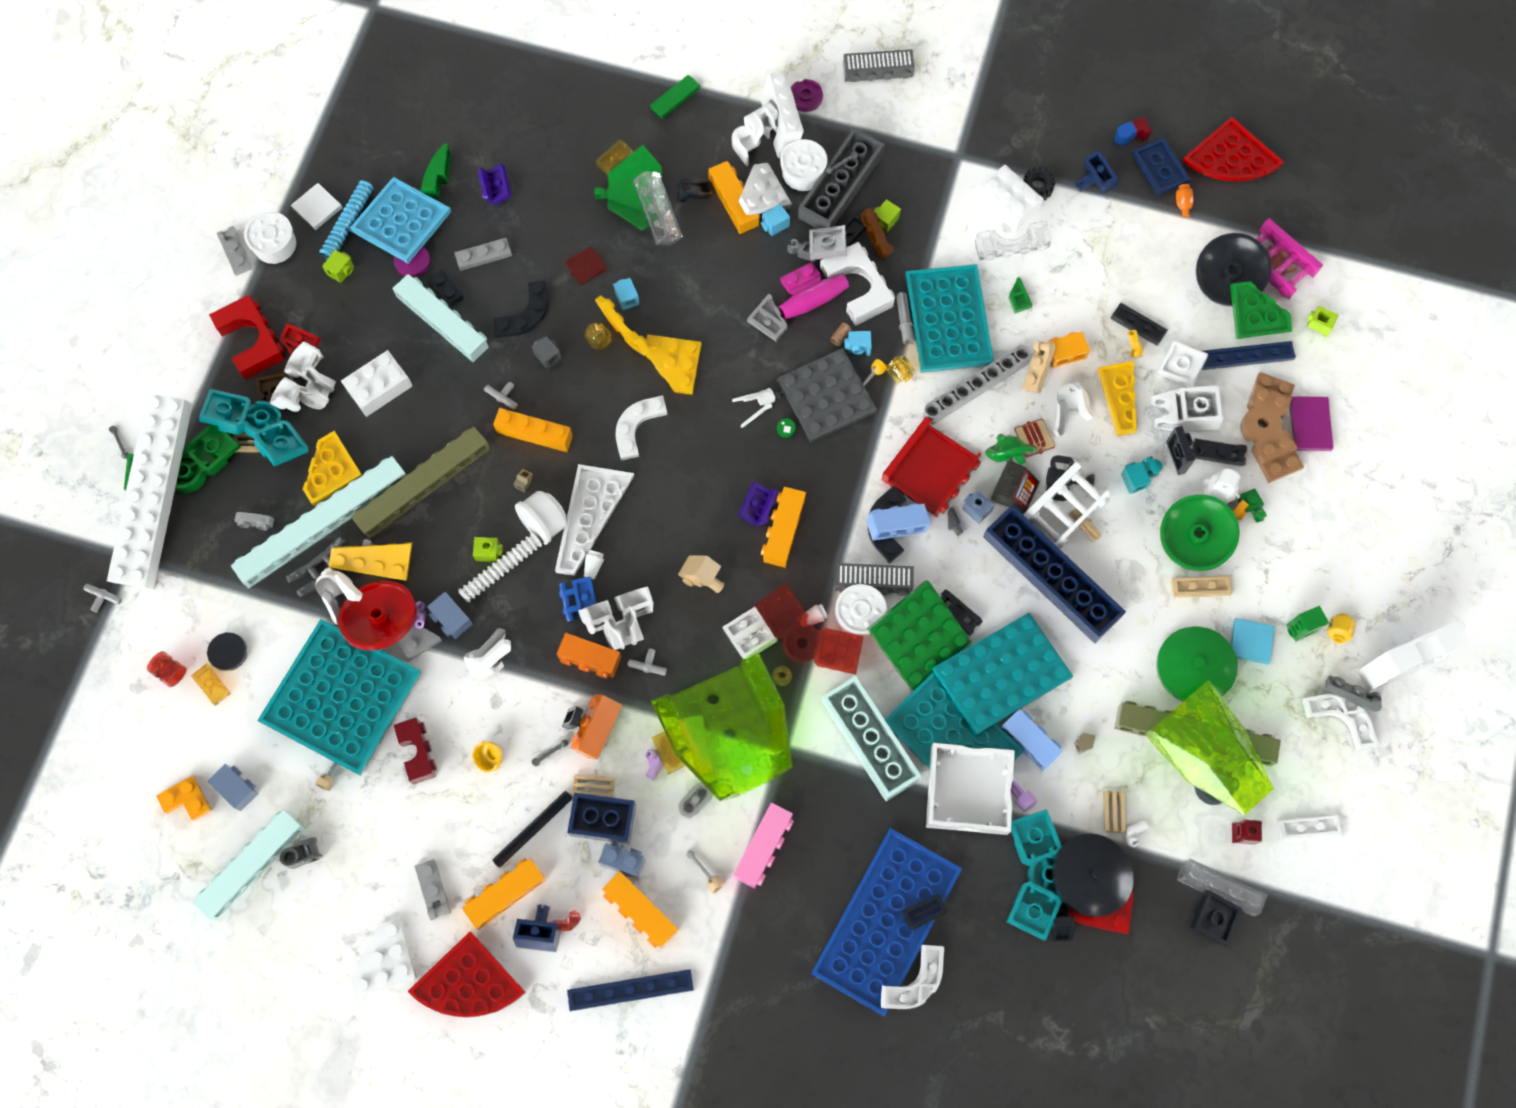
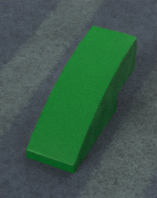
[421,144,451,199]

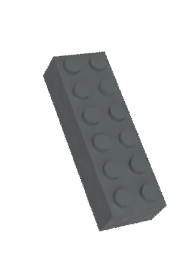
[798,128,884,229]

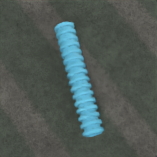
[319,180,374,259]

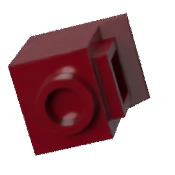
[1232,820,1262,845]

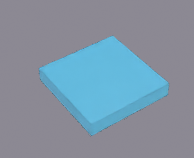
[1231,618,1275,665]

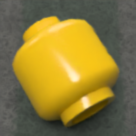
[1327,613,1356,644]

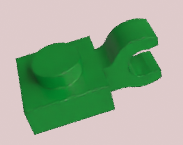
[1238,488,1267,523]

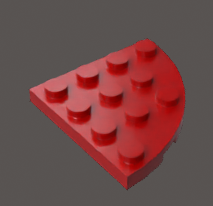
[1182,117,1284,182]
[407,931,526,1018]

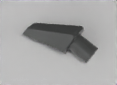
[947,507,963,536]

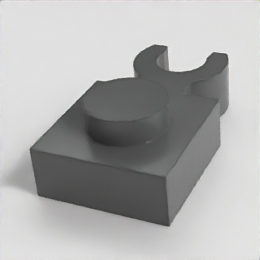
[787,239,815,262]

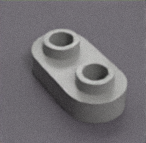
[234,512,274,530]
[679,782,713,818]

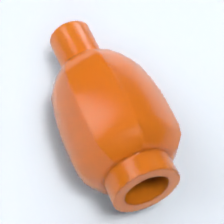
[1176,184,1194,218]

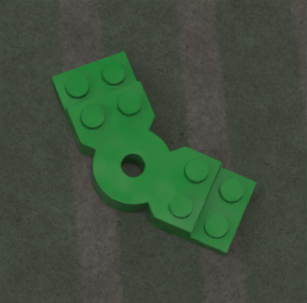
[124,424,241,493]

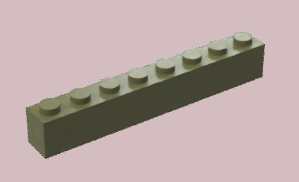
[351,426,490,540]
[1114,701,1281,767]

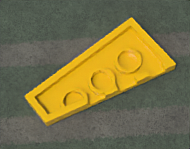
[1097,360,1137,437]
[329,542,413,581]

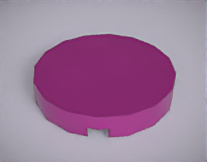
[790,79,823,112]
[394,247,431,278]

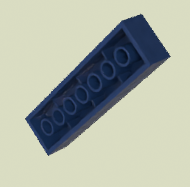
[983,505,1126,644]

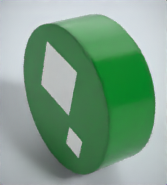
[777,418,795,438]

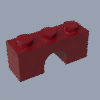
[393,717,437,785]

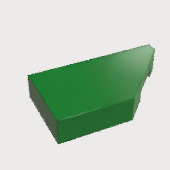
[1008,277,1032,313]

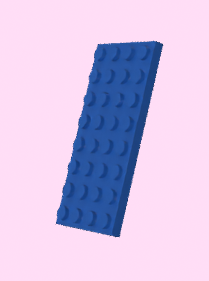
[811,828,962,1017]

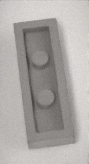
[454,238,512,271]

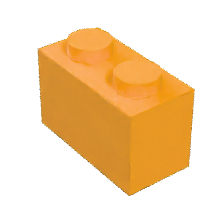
[1048,332,1090,368]

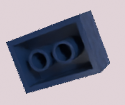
[567,792,636,845]

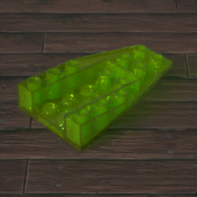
[1145,680,1274,815]

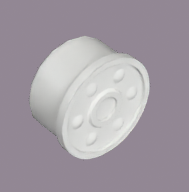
[780,139,827,191]
[244,212,297,264]
[515,491,566,545]
[835,584,887,638]

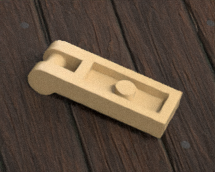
[1021,341,1056,393]

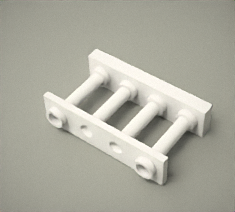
[1023,462,1110,549]

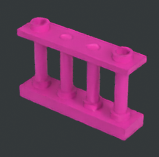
[1256,218,1323,300]

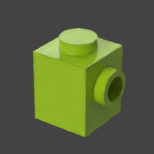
[874,199,901,233]
[322,250,354,283]
[473,537,503,562]

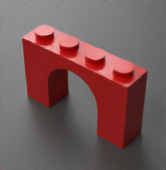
[209,295,285,380]

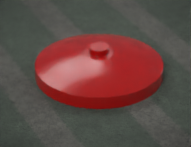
[338,581,417,650]

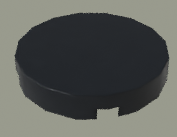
[207,632,247,671]

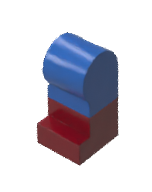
[1114,117,1151,146]

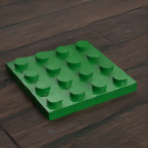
[867,580,971,691]

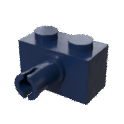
[1075,150,1118,195]
[512,904,561,952]

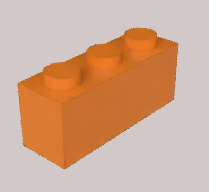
[557,633,622,679]
[570,694,622,760]

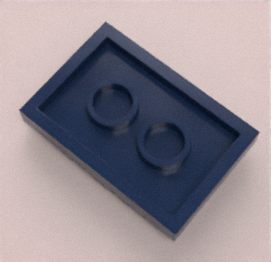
[1132,138,1190,196]

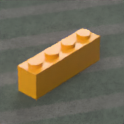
[708,161,761,234]
[493,408,573,452]
[761,487,806,568]
[462,858,546,930]
[602,871,679,949]

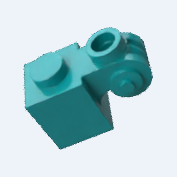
[1121,456,1163,494]

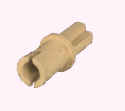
[1069,508,1102,541]

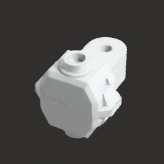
[1201,469,1241,505]

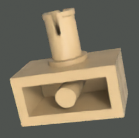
[678,556,724,593]

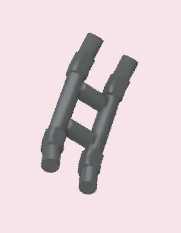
[286,536,346,597]

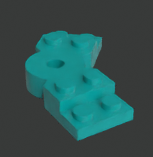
[199,389,308,467]
[1006,809,1062,941]

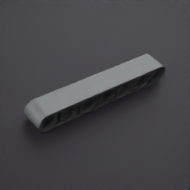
[923,345,1031,425]

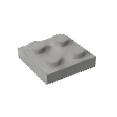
[809,225,847,260]

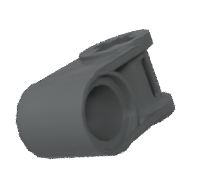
[279,837,323,869]

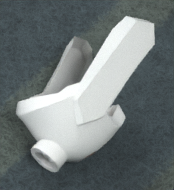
[1054,382,1094,437]
[315,567,363,627]
[464,628,511,681]

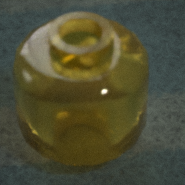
[584,322,612,349]
[887,355,914,383]

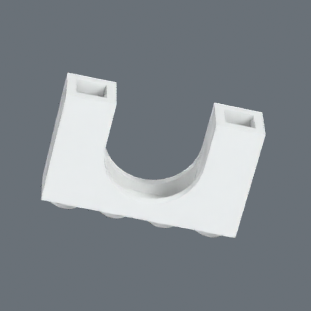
[760,72,804,158]
[820,242,895,326]

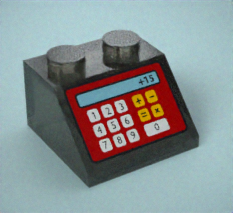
[990,460,1040,514]

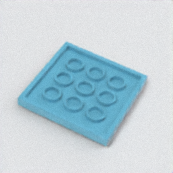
[350,177,451,264]

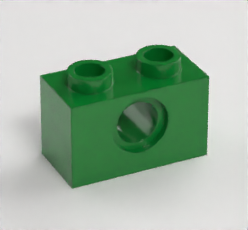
[1287,605,1329,642]

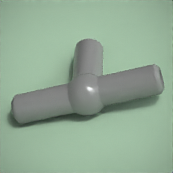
[484,382,518,410]
[83,584,122,613]
[628,648,667,676]

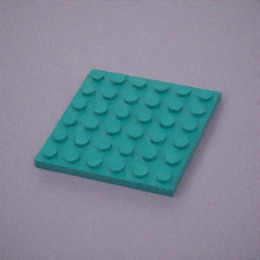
[257,619,422,776]

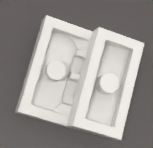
[723,607,778,662]

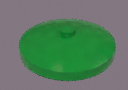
[1160,494,1240,571]
[1156,626,1238,705]

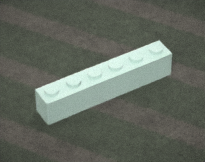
[392,274,489,362]
[193,810,306,921]

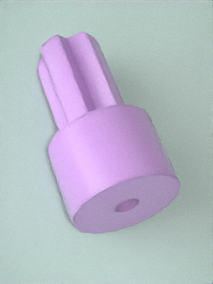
[1011,779,1037,812]

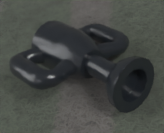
[1046,455,1095,501]

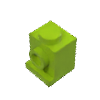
[1306,306,1339,337]

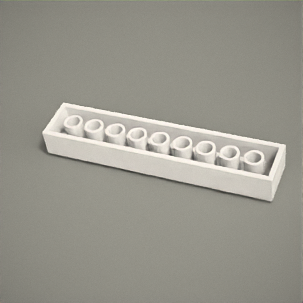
[107,393,193,590]

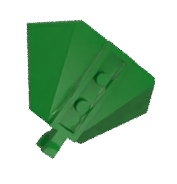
[595,145,662,231]

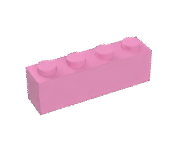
[733,803,794,889]

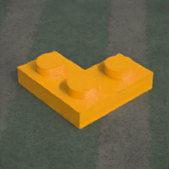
[156,775,212,821]

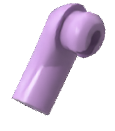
[414,601,427,628]
[646,749,663,780]

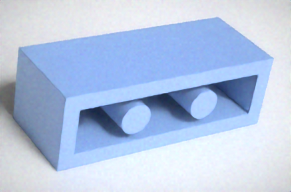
[866,503,931,541]
[1001,709,1063,771]

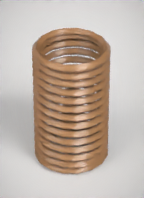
[830,323,851,346]

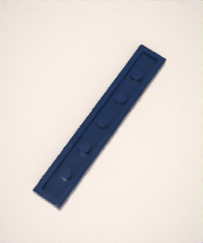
[1201,341,1296,370]
[567,969,694,1012]

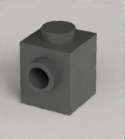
[532,336,562,370]

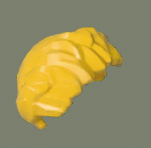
[472,740,503,773]

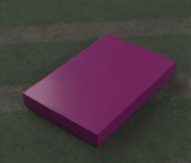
[1290,396,1334,451]

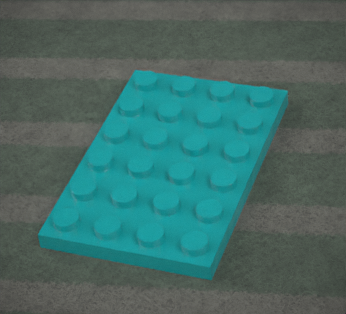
[905,264,994,373]
[932,613,1074,735]
[885,672,1024,770]

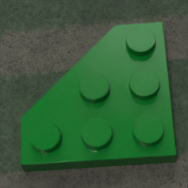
[1230,281,1292,339]

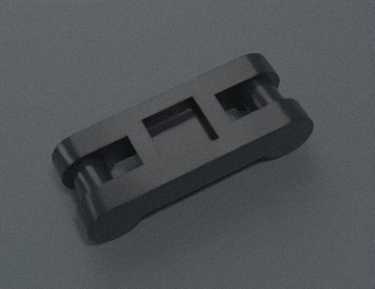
[941,589,983,636]

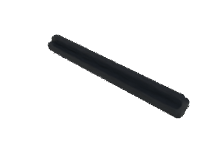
[492,791,573,868]

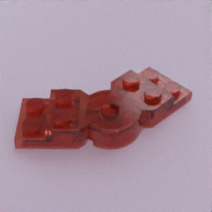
[754,583,864,675]

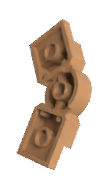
[1240,372,1304,483]

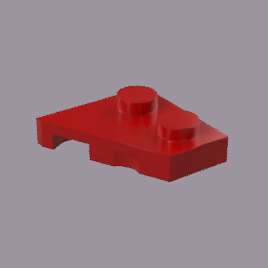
[279,323,321,355]

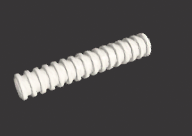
[458,533,542,603]

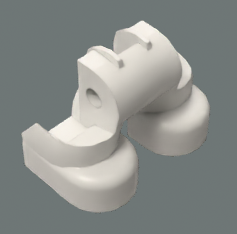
[732,103,778,166]
[270,341,336,412]
[578,586,654,650]

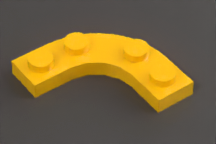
[595,295,650,356]

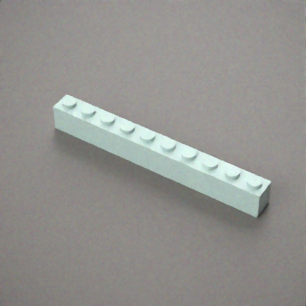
[230,456,405,589]

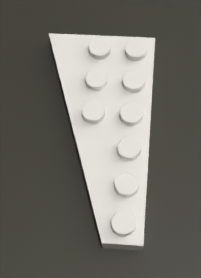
[555,464,634,576]

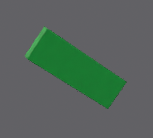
[650,74,700,119]

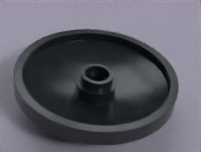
[1195,233,1272,307]
[1052,833,1133,918]

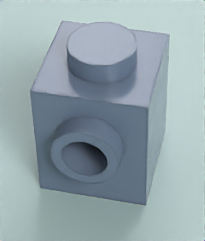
[963,490,995,524]

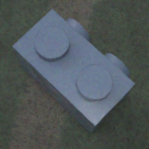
[598,842,646,879]

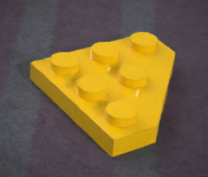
[646,334,702,395]
[303,431,362,506]

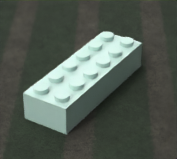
[821,676,922,801]

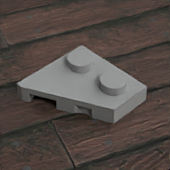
[747,294,787,342]
[398,624,442,661]

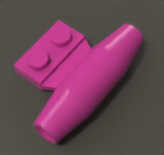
[779,262,849,319]

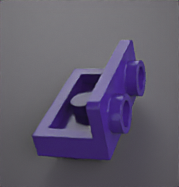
[478,164,512,205]
[738,482,778,527]

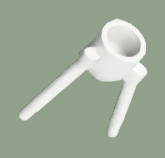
[732,388,775,428]

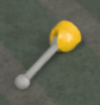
[863,359,887,386]

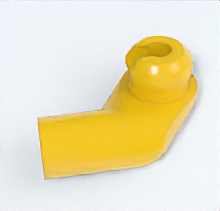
[1128,330,1144,358]

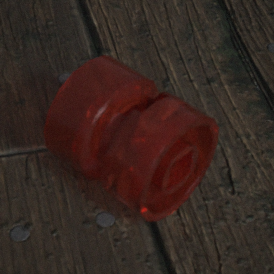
[147,651,187,688]

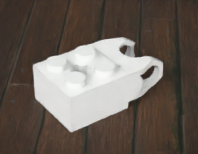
[1151,386,1223,432]

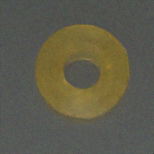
[772,666,792,686]

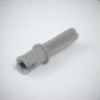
[896,292,914,345]

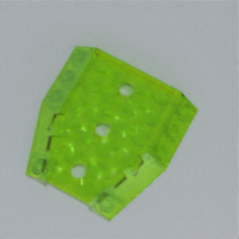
[651,653,792,801]

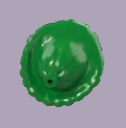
[985,434,1037,464]

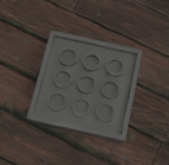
[777,348,877,443]

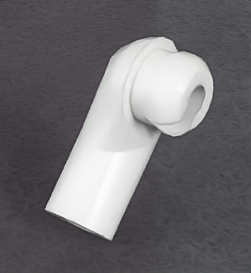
[1125,820,1148,848]

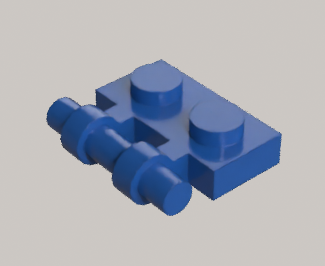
[559,576,597,622]

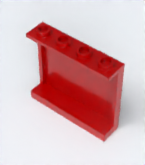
[881,417,981,517]

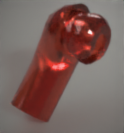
[552,910,581,931]

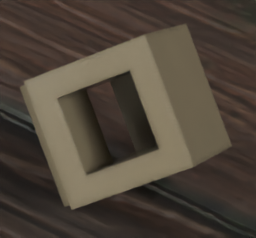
[514,469,533,493]
[1074,733,1095,755]

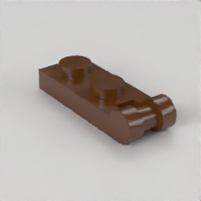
[860,207,894,260]

